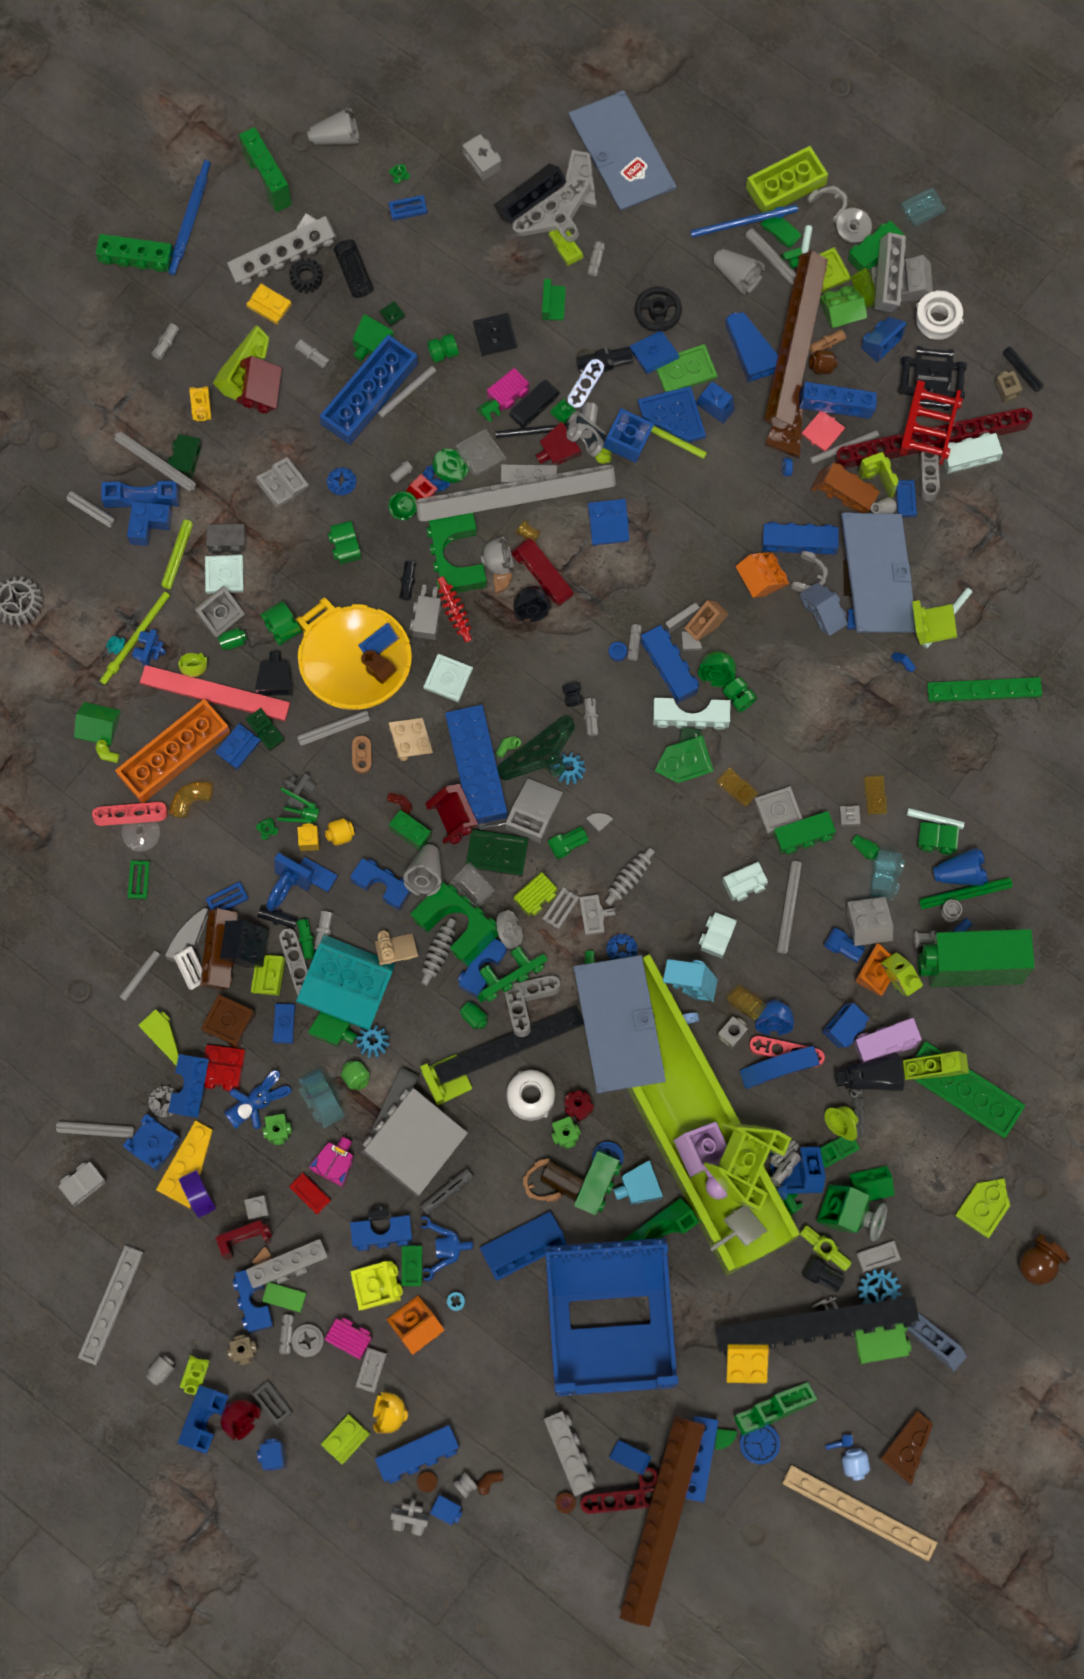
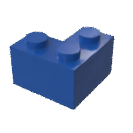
[127,501,172,546]

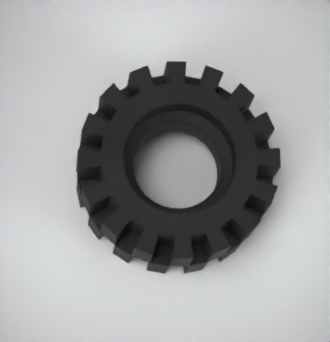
[289,257,323,294]

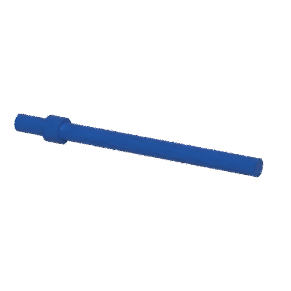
[691,204,798,238]

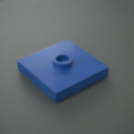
[629,332,679,374]

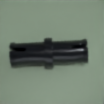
[399,561,416,601]
[257,906,298,929]

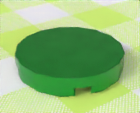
[432,448,469,483]

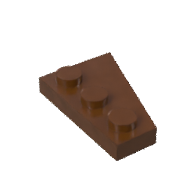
[765,400,803,458]
[879,1411,933,1485]

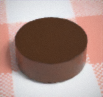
[417,1472,437,1493]

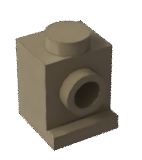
[995,371,1023,403]

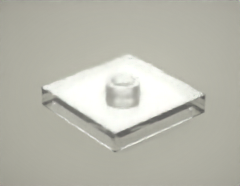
[455,429,506,477]

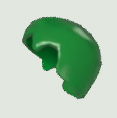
[388,491,417,520]

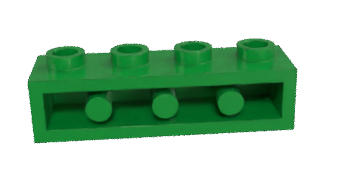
[96,234,173,272]

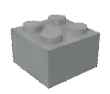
[847,897,893,946]

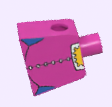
[309,1137,354,1188]

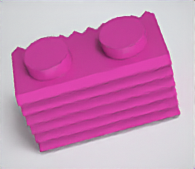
[487,368,529,411]
[325,1317,372,1360]

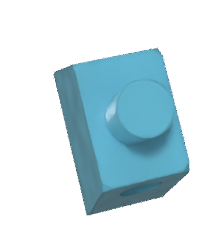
[613,1161,663,1205]

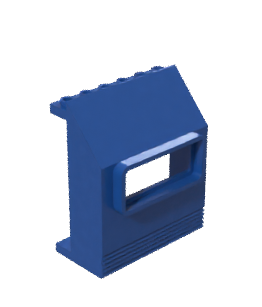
[545,1238,679,1396]

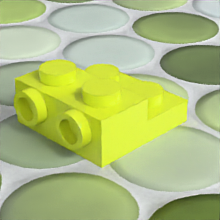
[350,1261,403,1311]

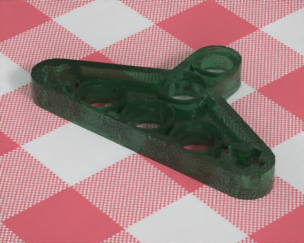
[497,716,575,780]

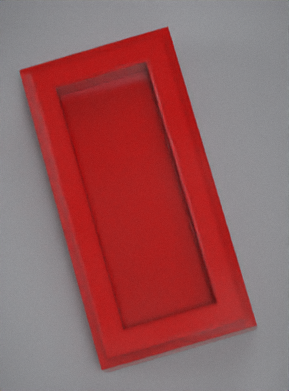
[289,1173,331,1215]

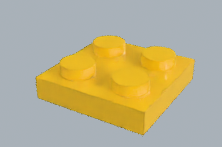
[726,1345,769,1383]

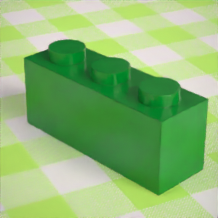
[848,220,905,276]
[773,811,836,855]
[574,1150,622,1215]

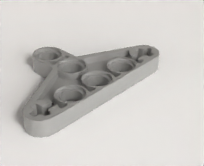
[513,176,590,242]

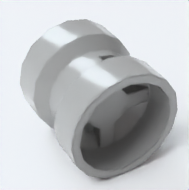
[941,900,962,922]

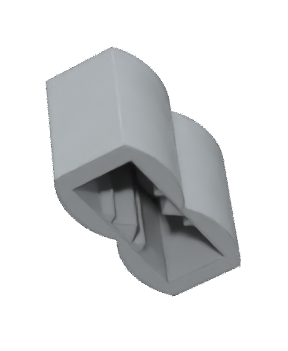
[58,1162,106,1207]

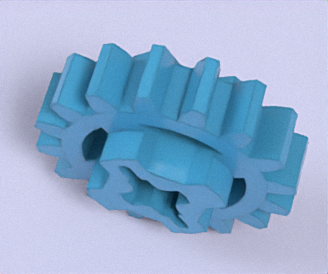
[857,1269,902,1304]

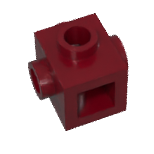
[564,1090,594,1123]

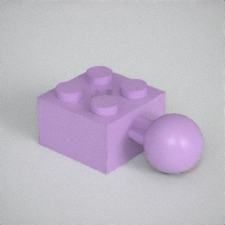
[674,1122,728,1199]

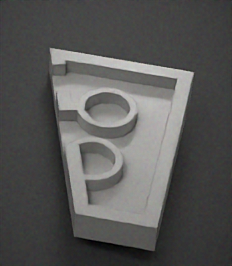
[562,150,596,208]

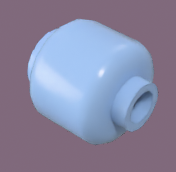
[842,1448,870,1480]

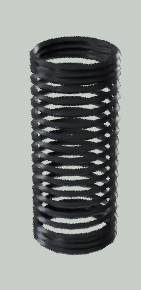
[334,239,374,298]

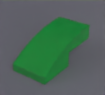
[761,217,802,248]
[820,1137,861,1168]

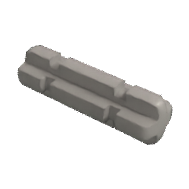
[588,242,605,277]
[628,624,641,661]
[769,1140,799,1167]
[279,1314,294,1355]

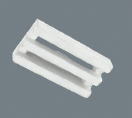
[173,946,202,990]

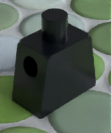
[255,651,293,696]

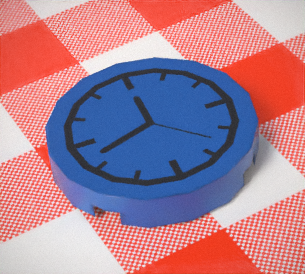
[739,1425,780,1465]

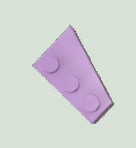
[854,1018,922,1063]

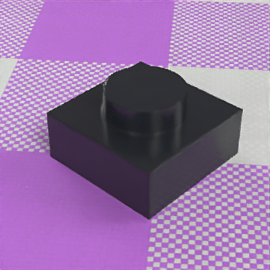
[367,1206,389,1221]

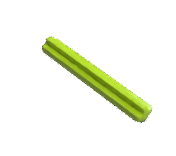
[161,520,193,589]

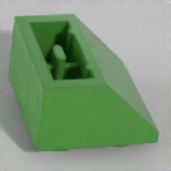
[820,286,867,328]

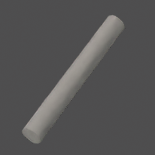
[119,950,160,1001]

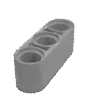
[919,444,940,502]

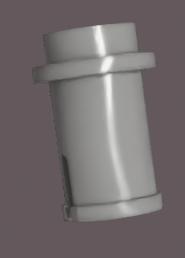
[389,461,413,484]

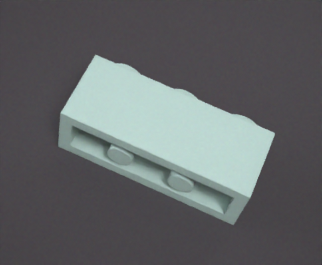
[943,433,1003,474]

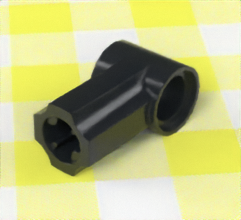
[802,1258,845,1293]

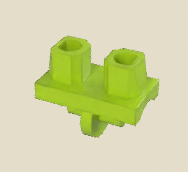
[180,1355,209,1395]

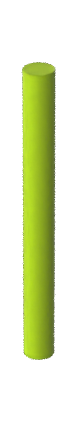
[651,426,707,459]

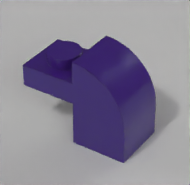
[179,1170,216,1218]

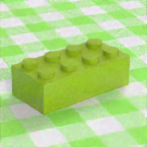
[746,146,828,213]

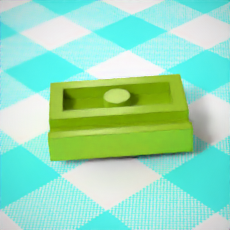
[251,955,285,996]
[321,1414,370,1465]

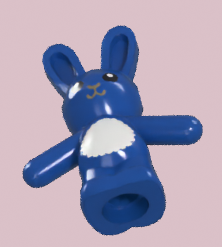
[224,1070,291,1129]

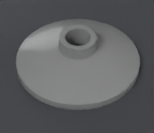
[836,208,872,243]

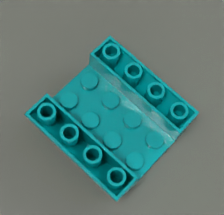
[296,934,395,1030]

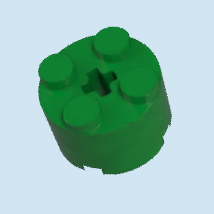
[260,601,302,646]

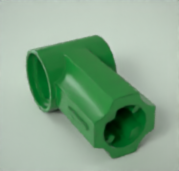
[547,827,589,859]

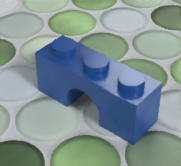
[350,858,412,911]
[457,939,508,998]
[168,1054,209,1118]
[350,1216,413,1251]
[232,1270,274,1333]
[177,1385,228,1454]

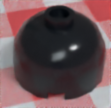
[513,586,551,622]

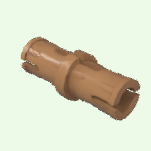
[809,329,846,355]

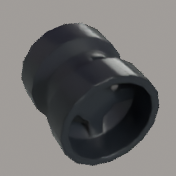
[562,683,584,707]

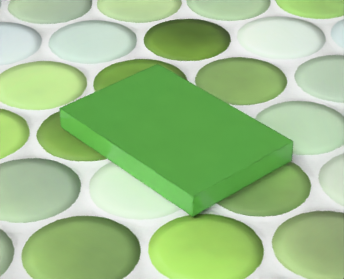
[656,344,718,392]

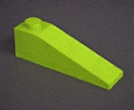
[213,325,269,400]

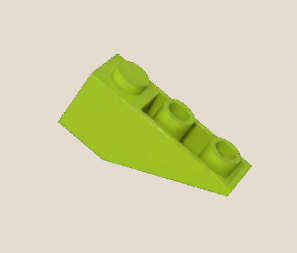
[903,1051,969,1080]

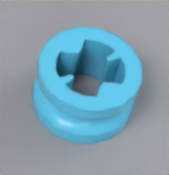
[447,1292,465,1311]

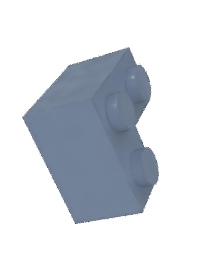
[799,583,848,636]

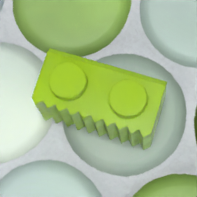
[513,872,557,917]

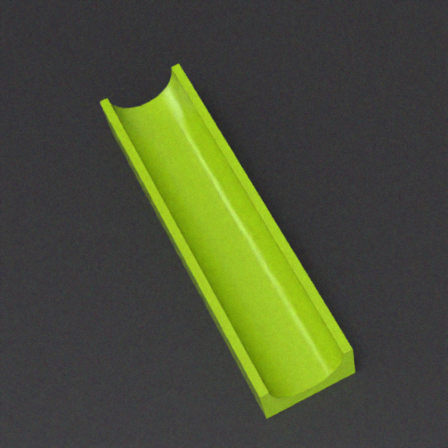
[627,954,800,1276]

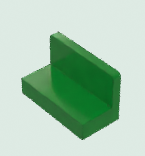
[542,279,566,321]
[849,1166,894,1201]

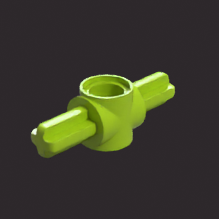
[800,1226,851,1271]

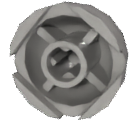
[481,537,514,575]

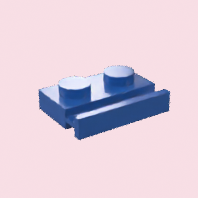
[215,724,261,770]

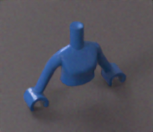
[420,1216,473,1281]

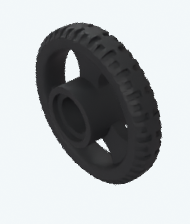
[635,286,682,332]

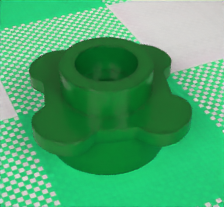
[389,164,410,184]
[256,818,278,840]

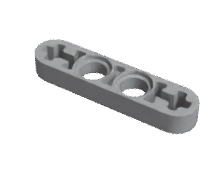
[279,929,308,995]

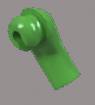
[495,736,521,758]

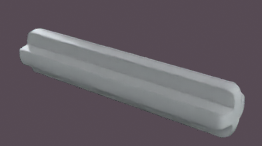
[66,491,116,527]

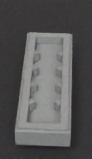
[501,465,557,484]

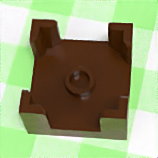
[201,994,255,1049]

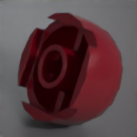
[220,1399,261,1441]

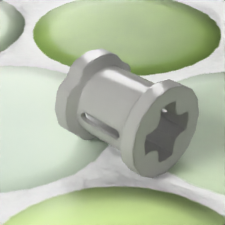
[913,931,935,948]

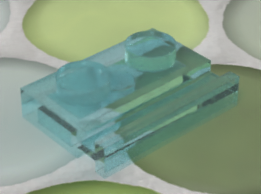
[901,188,946,227]

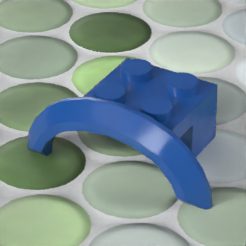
[770,1147,826,1200]

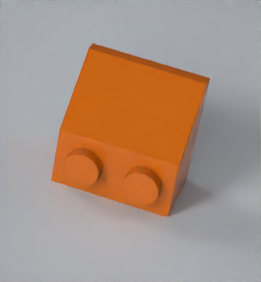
[386,1296,445,1355]

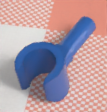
[825,1435,853,1450]

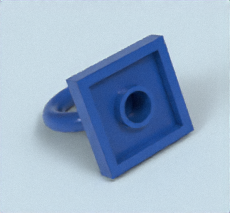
[266,853,311,911]

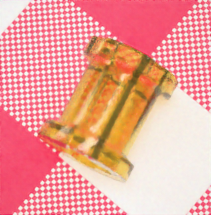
[516,521,541,542]

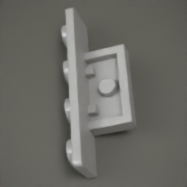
[246,1240,327,1288]

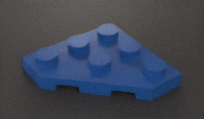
[637,386,706,443]

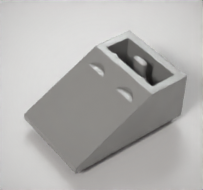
[872,255,933,301]
[505,778,563,844]

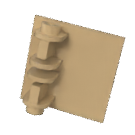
[388,718,433,761]
[375,930,418,965]

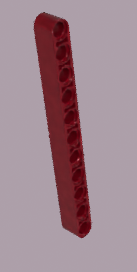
[835,408,1033,469]

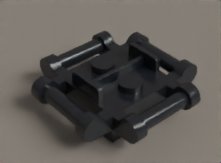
[899,346,967,411]

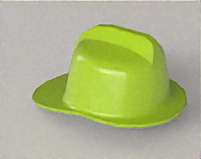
[824,1106,858,1141]

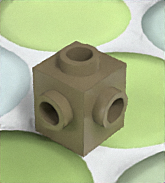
[227,1335,257,1366]

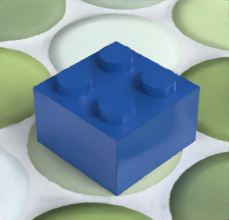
[603,408,654,463]

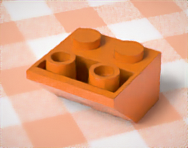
[735,552,789,598]

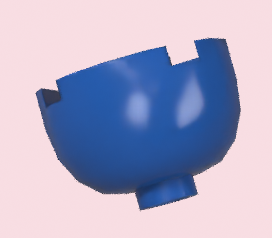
[755,1000,794,1035]

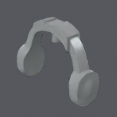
[807,186,847,223]
[791,551,828,592]

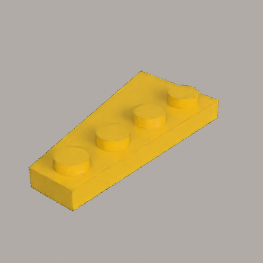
[156,1121,213,1209]

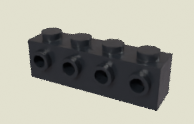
[494,163,567,223]

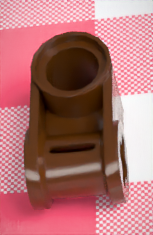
[361,650,397,684]

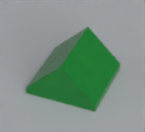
[74,702,121,746]

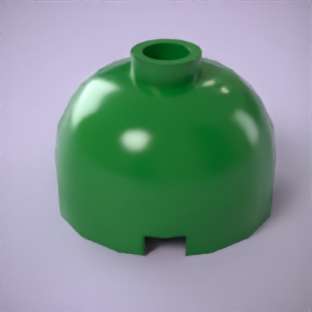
[698,651,736,687]

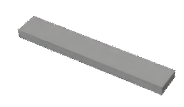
[78,1245,144,1366]

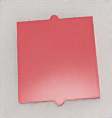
[801,411,845,451]

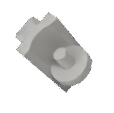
[391,1499,430,1536]

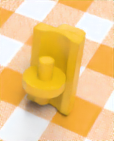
[189,387,212,421]

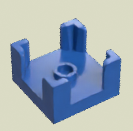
[123,1114,181,1172]

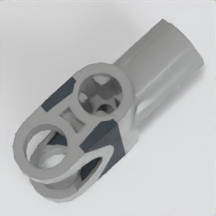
[567,403,606,457]

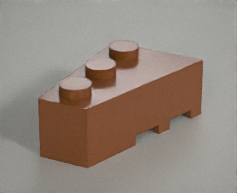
[810,463,880,513]

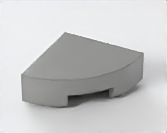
[681,631,702,651]
[586,813,613,833]

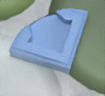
[683,1013,700,1024]

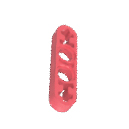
[92,802,168,826]
[749,1036,825,1067]

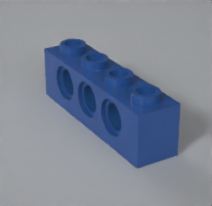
[799,382,877,419]

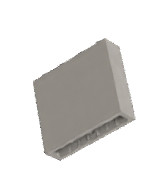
[361,1088,468,1195]

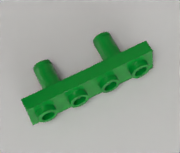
[477,946,548,1003]

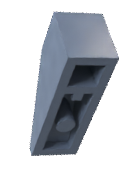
[907,1313,967,1372]

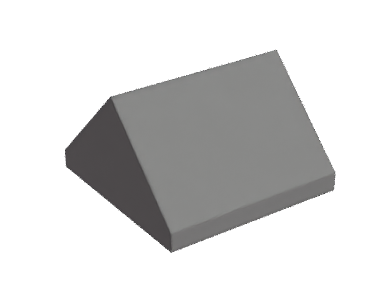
[195,586,245,638]

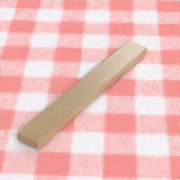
[782,1465,937,1561]

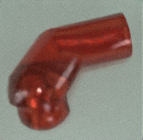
[387,793,413,815]

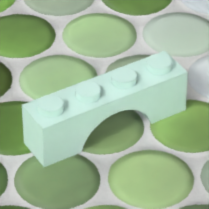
[653,698,730,730]

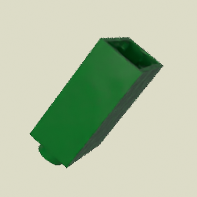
[918,929,1035,988]

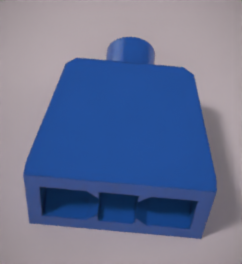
[696,382,735,424]

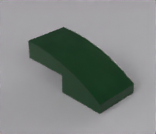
[246,708,285,752]

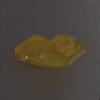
[716,768,759,807]
[864,776,887,815]

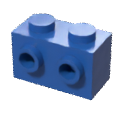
[822,1003,870,1048]
[257,1439,286,1471]

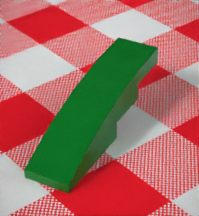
[734,1382,817,1436]

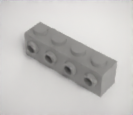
[874,232,906,312]
[544,1411,596,1497]

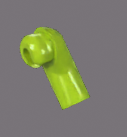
[95,740,120,763]

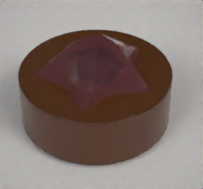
[555,1493,576,1514]

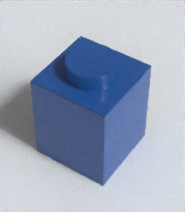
[430,1495,463,1525]

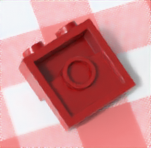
[204,1045,246,1091]

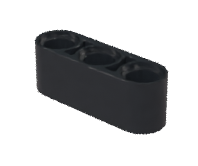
[509,380,560,428]

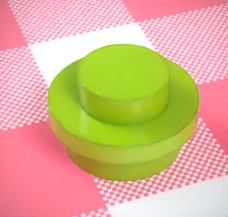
[594,448,612,464]

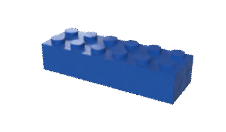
[320,335,418,445]
[445,705,507,824]

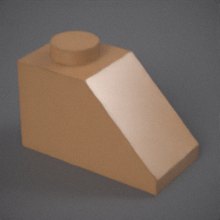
[684,600,729,641]

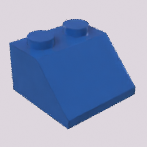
[861,317,907,363]
[588,499,629,546]

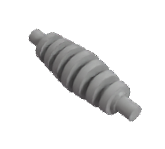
[604,848,655,906]
[421,918,456,986]

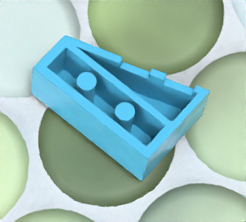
[663,959,718,1002]

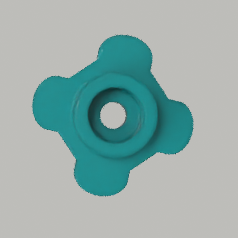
[106,636,125,655]

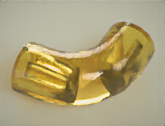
[169,782,213,818]

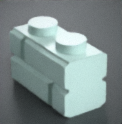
[722,862,768,902]

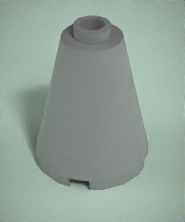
[308,108,359,145]
[714,249,765,295]
[403,844,442,896]

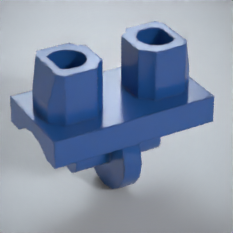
[132,629,166,666]

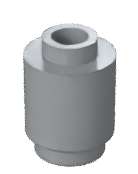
[145,1356,175,1387]

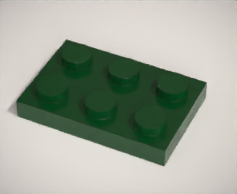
[466,829,529,877]

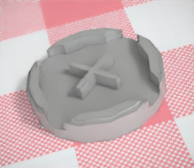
[497,910,523,949]

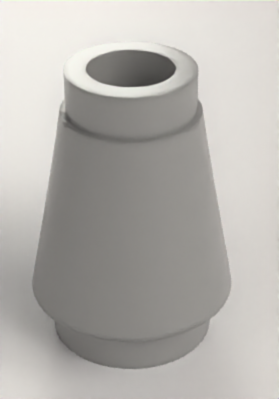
[871,497,897,514]

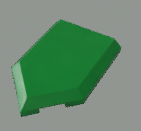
[654,735,714,783]

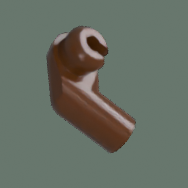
[477,1471,503,1496]

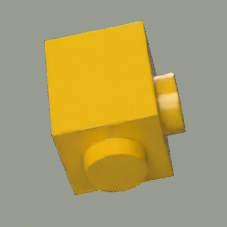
[298,824,320,851]

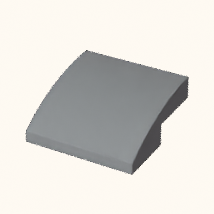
[255,457,309,508]

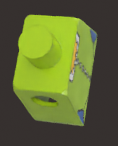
[881,952,923,996]

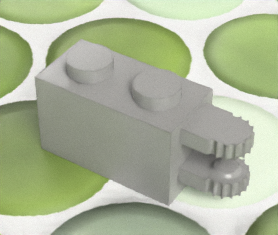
[410,585,442,640]

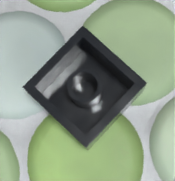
[220,920,268,968]

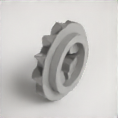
[148,1086,178,1117]
[292,1324,324,1357]

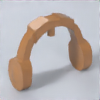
[523,1158,563,1203]

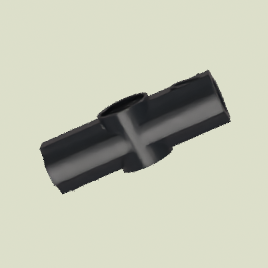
[576,347,633,374]

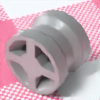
[453,1472,478,1498]

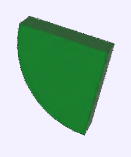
[715,1429,737,1450]

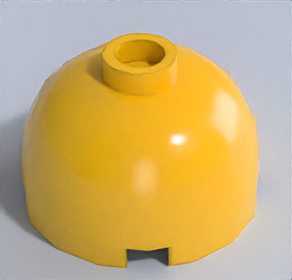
[373,1392,408,1434]

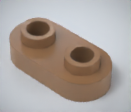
[352,736,372,774]

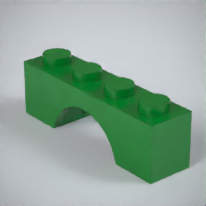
[622,1198,699,1241]

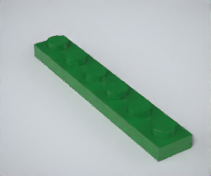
[927,677,1042,703]

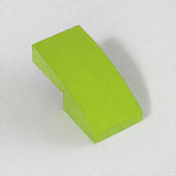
[549,230,583,266]

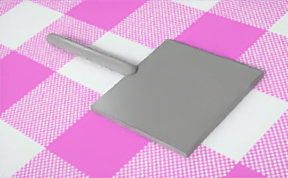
[710,1206,767,1251]

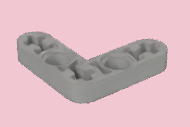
[505,976,561,1037]

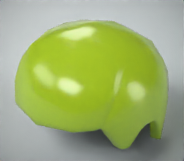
[178,653,207,677]

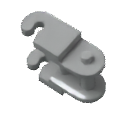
[811,1297,838,1310]

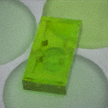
[851,268,876,309]

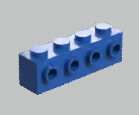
[685,1416,718,1503]

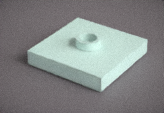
[205,555,244,594]
[423,654,473,703]

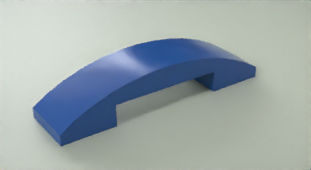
[740,1046,820,1089]

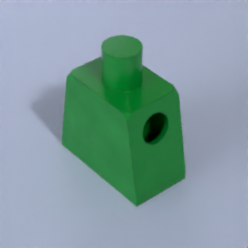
[352,314,394,361]
[308,1012,358,1047]

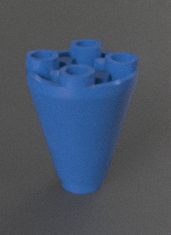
[933,848,988,886]

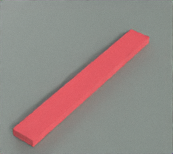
[140,665,291,722]

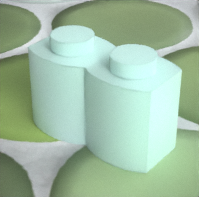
[699,912,737,959]

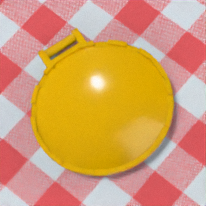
[295,597,412,710]

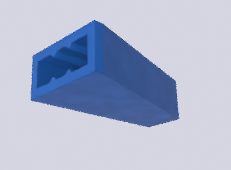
[725,312,778,383]

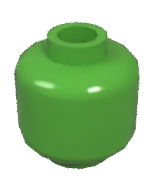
[341,1061,370,1090]

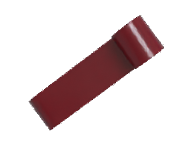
[511,538,574,607]
[580,1468,658,1514]

